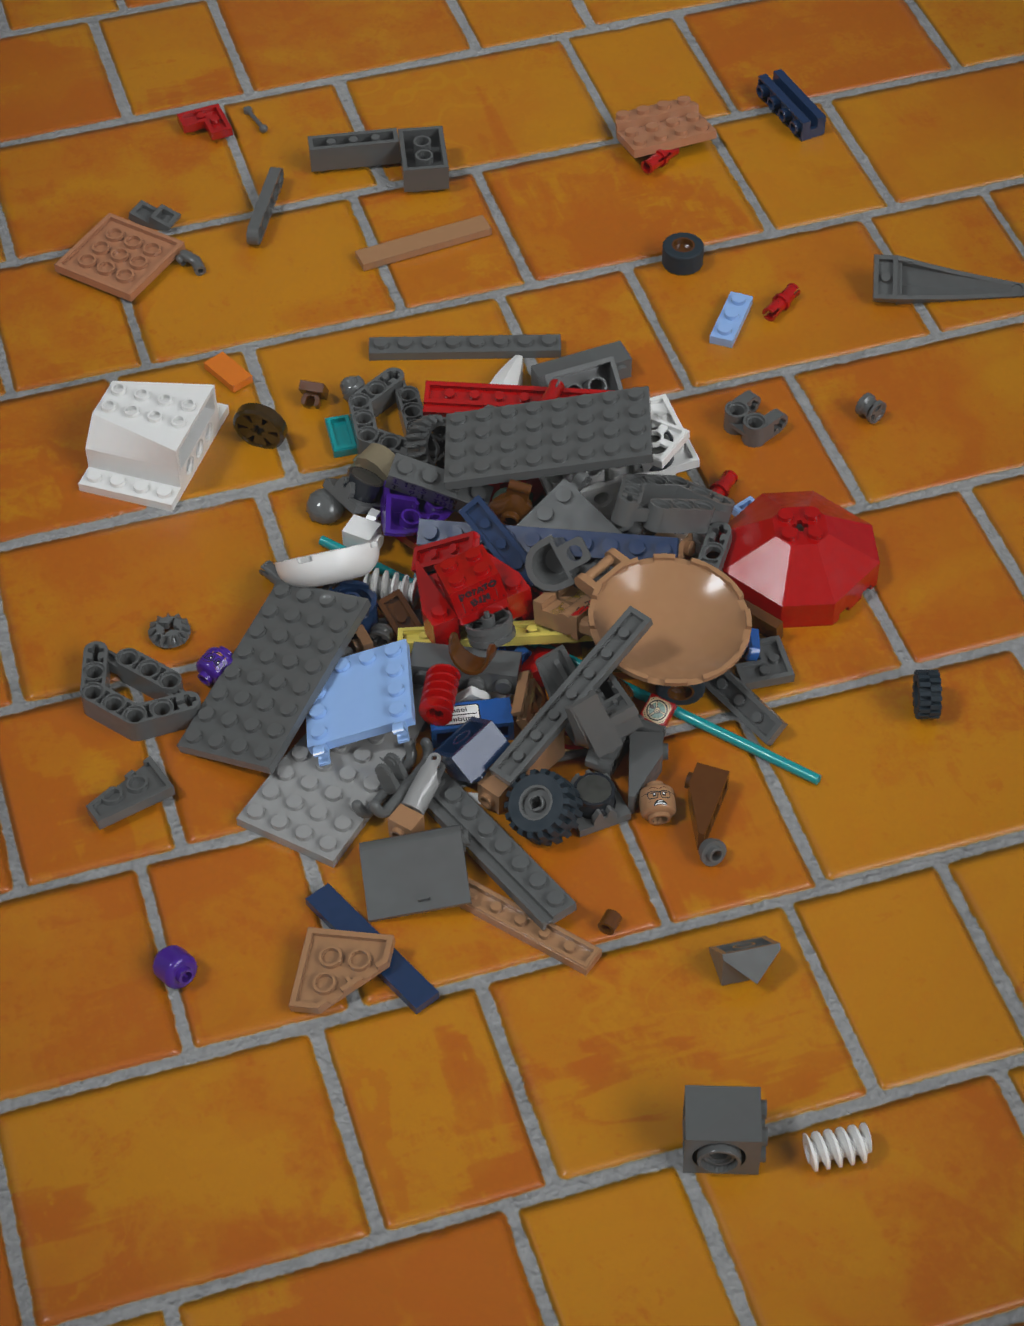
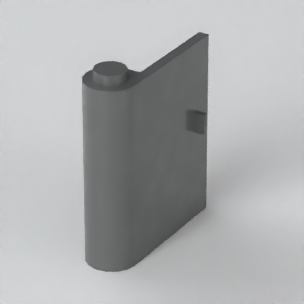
[359,824,472,923]

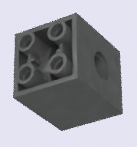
[682,1085,768,1175]

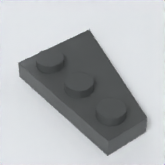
[86,756,176,830]

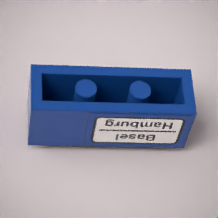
[429,697,514,748]

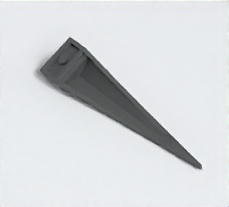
[873,254,1024,305]

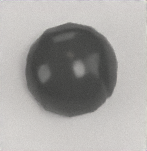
[306,488,345,524]

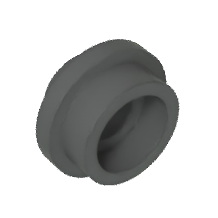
[698,838,727,866]

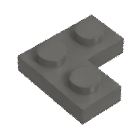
[735,635,795,690]

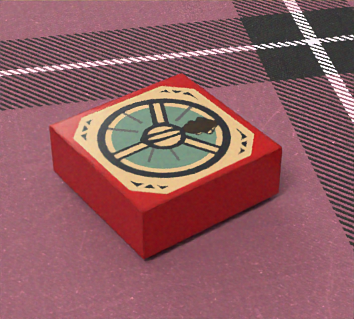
[640,693,677,726]

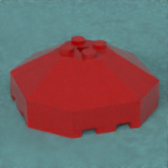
[715,491,880,628]

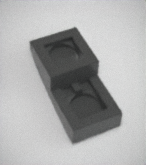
[129,200,181,231]

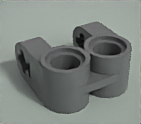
[723,390,788,448]

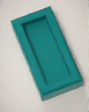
[325,414,358,458]

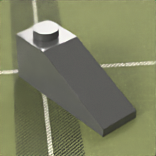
[628,731,668,814]

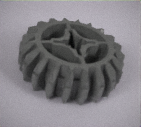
[404,414,446,469]

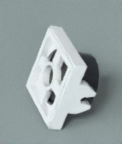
[633,416,690,473]

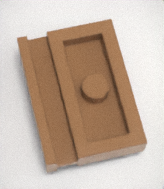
[511,670,546,730]

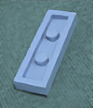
[709,291,753,348]

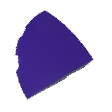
[380,480,454,537]

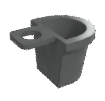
[525,534,591,592]

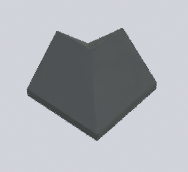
[709,936,781,986]

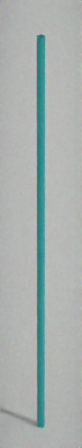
[319,536,821,785]

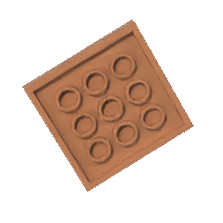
[54,213,185,302]

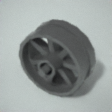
[464,609,516,649]

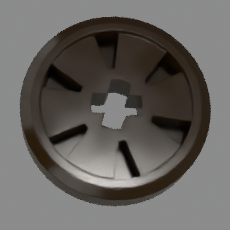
[233,403,288,449]

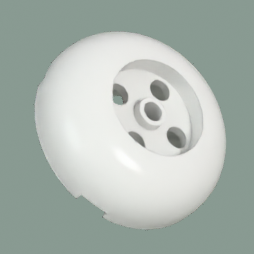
[275,541,380,588]

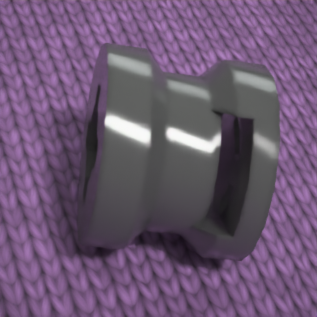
[855,393,887,424]

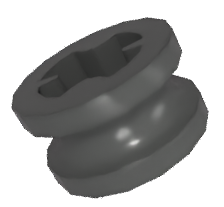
[369,623,394,647]

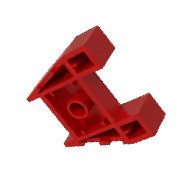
[414,552,533,645]

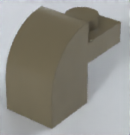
[347,443,395,482]

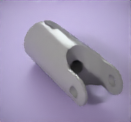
[401,752,446,815]

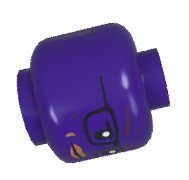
[196,646,233,686]

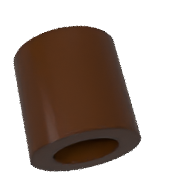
[598,909,622,935]

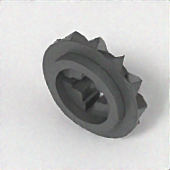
[148,613,191,648]

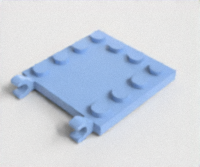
[306,639,416,767]

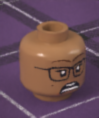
[638,781,677,825]

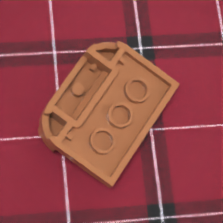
[615,96,717,158]

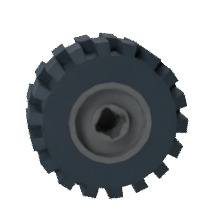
[504,769,583,846]

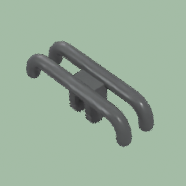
[352,737,434,818]

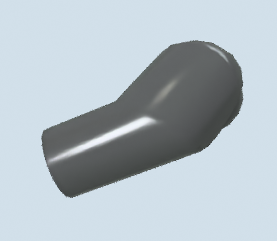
[176,250,206,276]

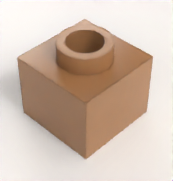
[388,803,425,837]

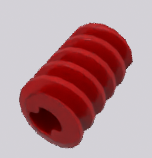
[418,663,461,726]

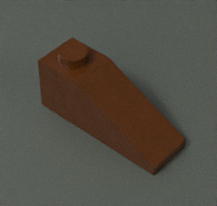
[685,762,730,850]

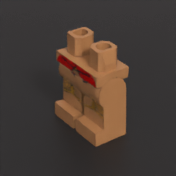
[533,584,592,640]

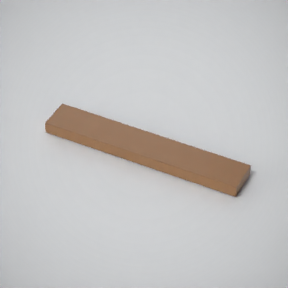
[355,215,492,271]
[458,878,602,975]

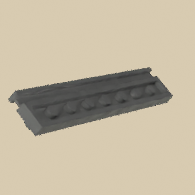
[426,767,576,931]

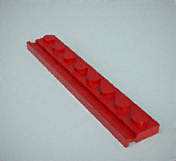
[423,380,615,417]

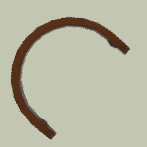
[448,632,496,675]

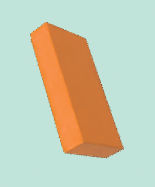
[204,352,253,393]

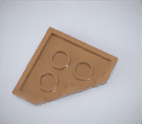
[289,927,395,1014]

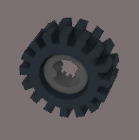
[912,669,942,719]

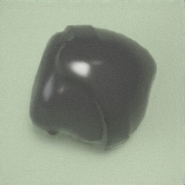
[340,376,365,401]

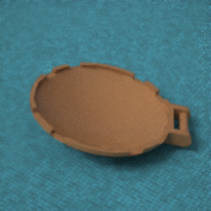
[574,548,752,687]

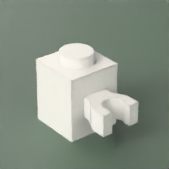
[342,508,384,549]

